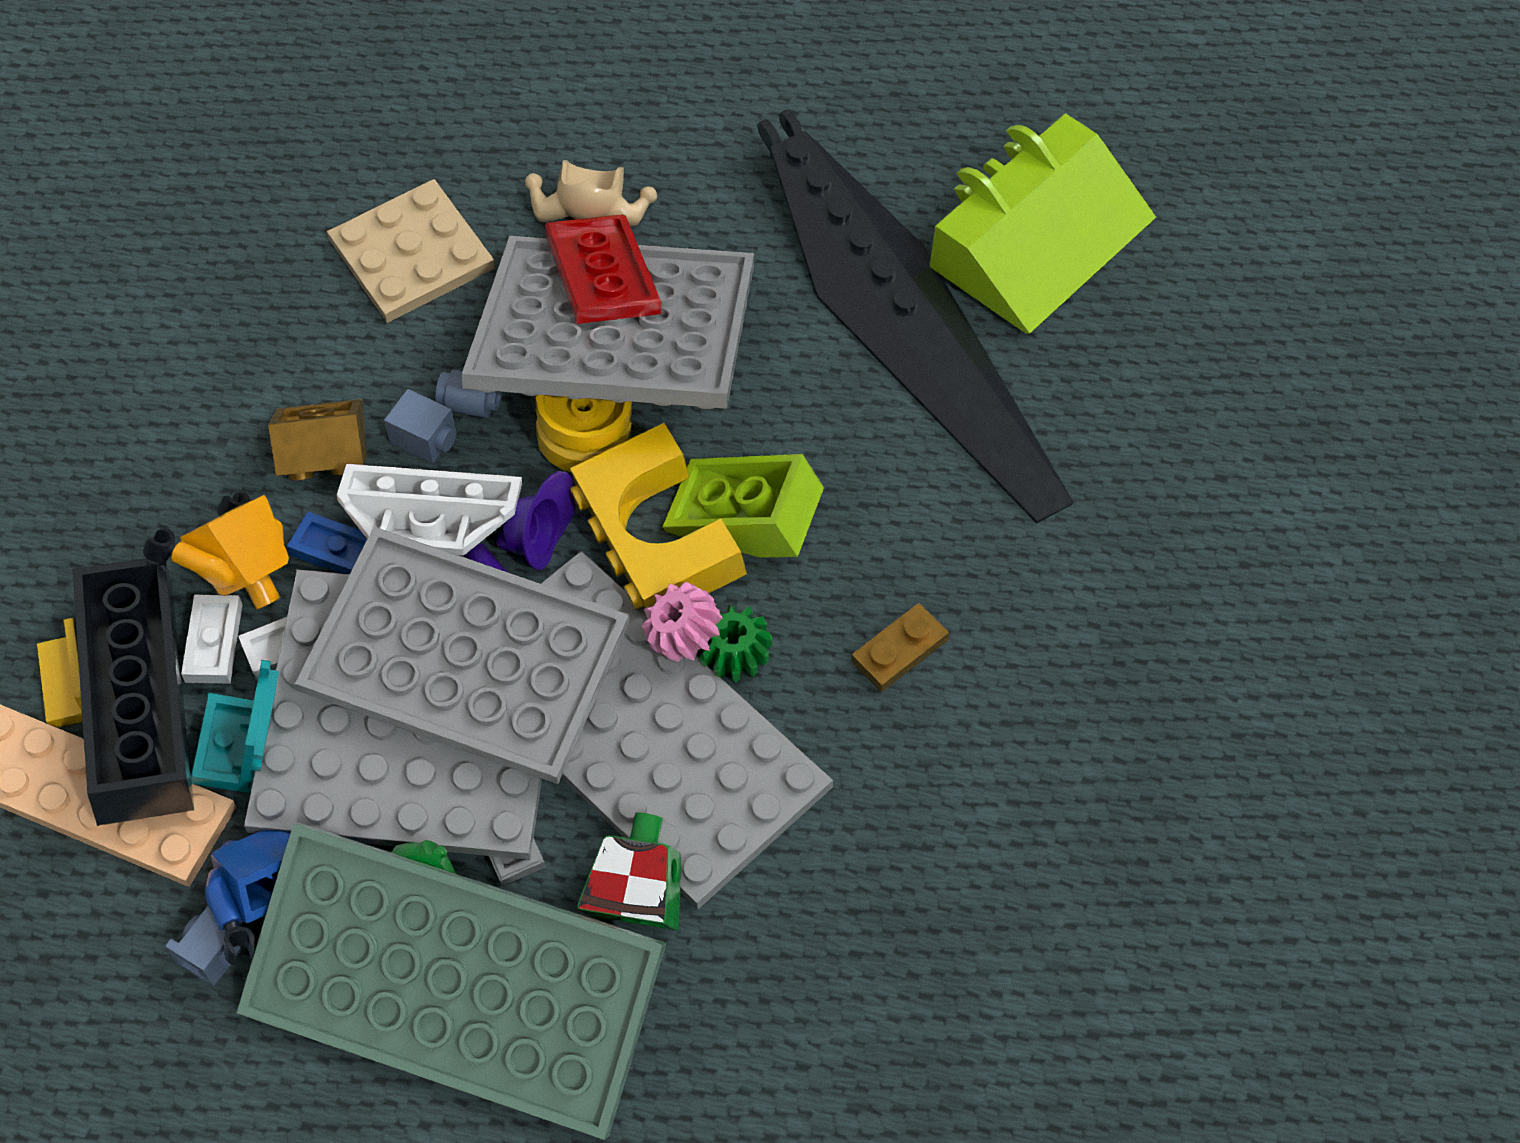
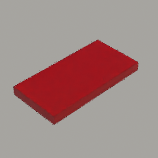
[545,214,661,324]

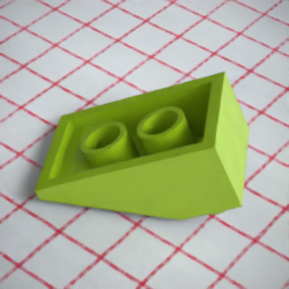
[663,454,824,558]

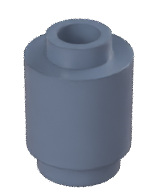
[435,369,502,418]

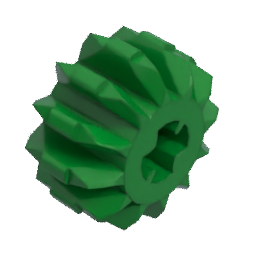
[697,603,772,683]

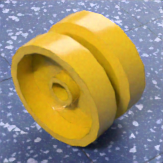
[536,395,632,472]

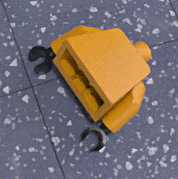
[143,492,289,610]

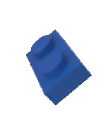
[287,512,367,575]

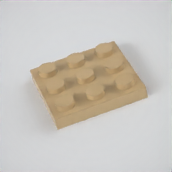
[327,179,495,323]

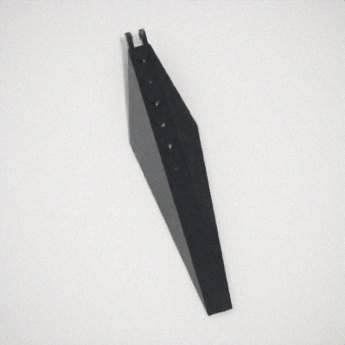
[757,109,1073,524]

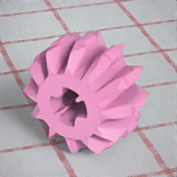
[641,581,723,663]

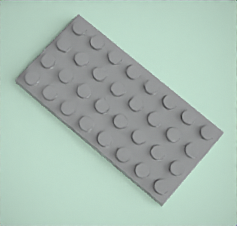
[541,551,833,910]

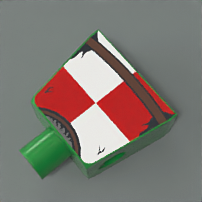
[577,812,681,931]

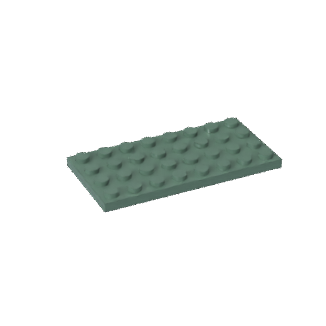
[237,823,667,1140]

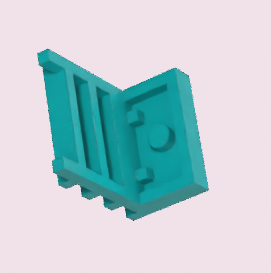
[191,660,279,794]

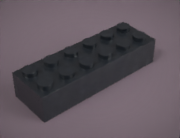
[72,558,194,826]

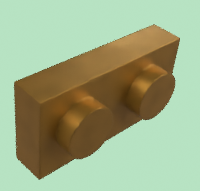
[851,603,950,692]

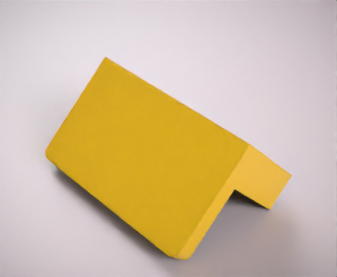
[37,618,83,728]

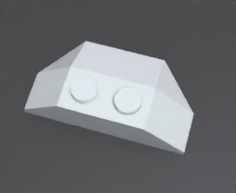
[337,464,522,555]

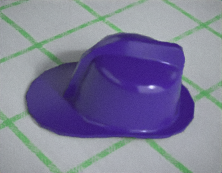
[497,471,576,570]

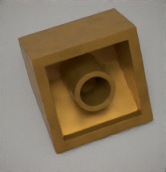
[268,399,367,480]

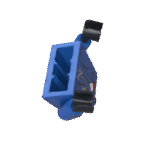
[205,830,290,965]

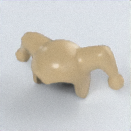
[525,160,657,226]

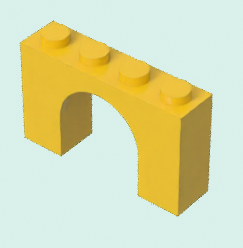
[570,423,747,610]

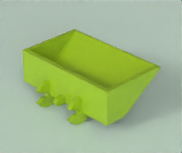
[930,113,1156,334]

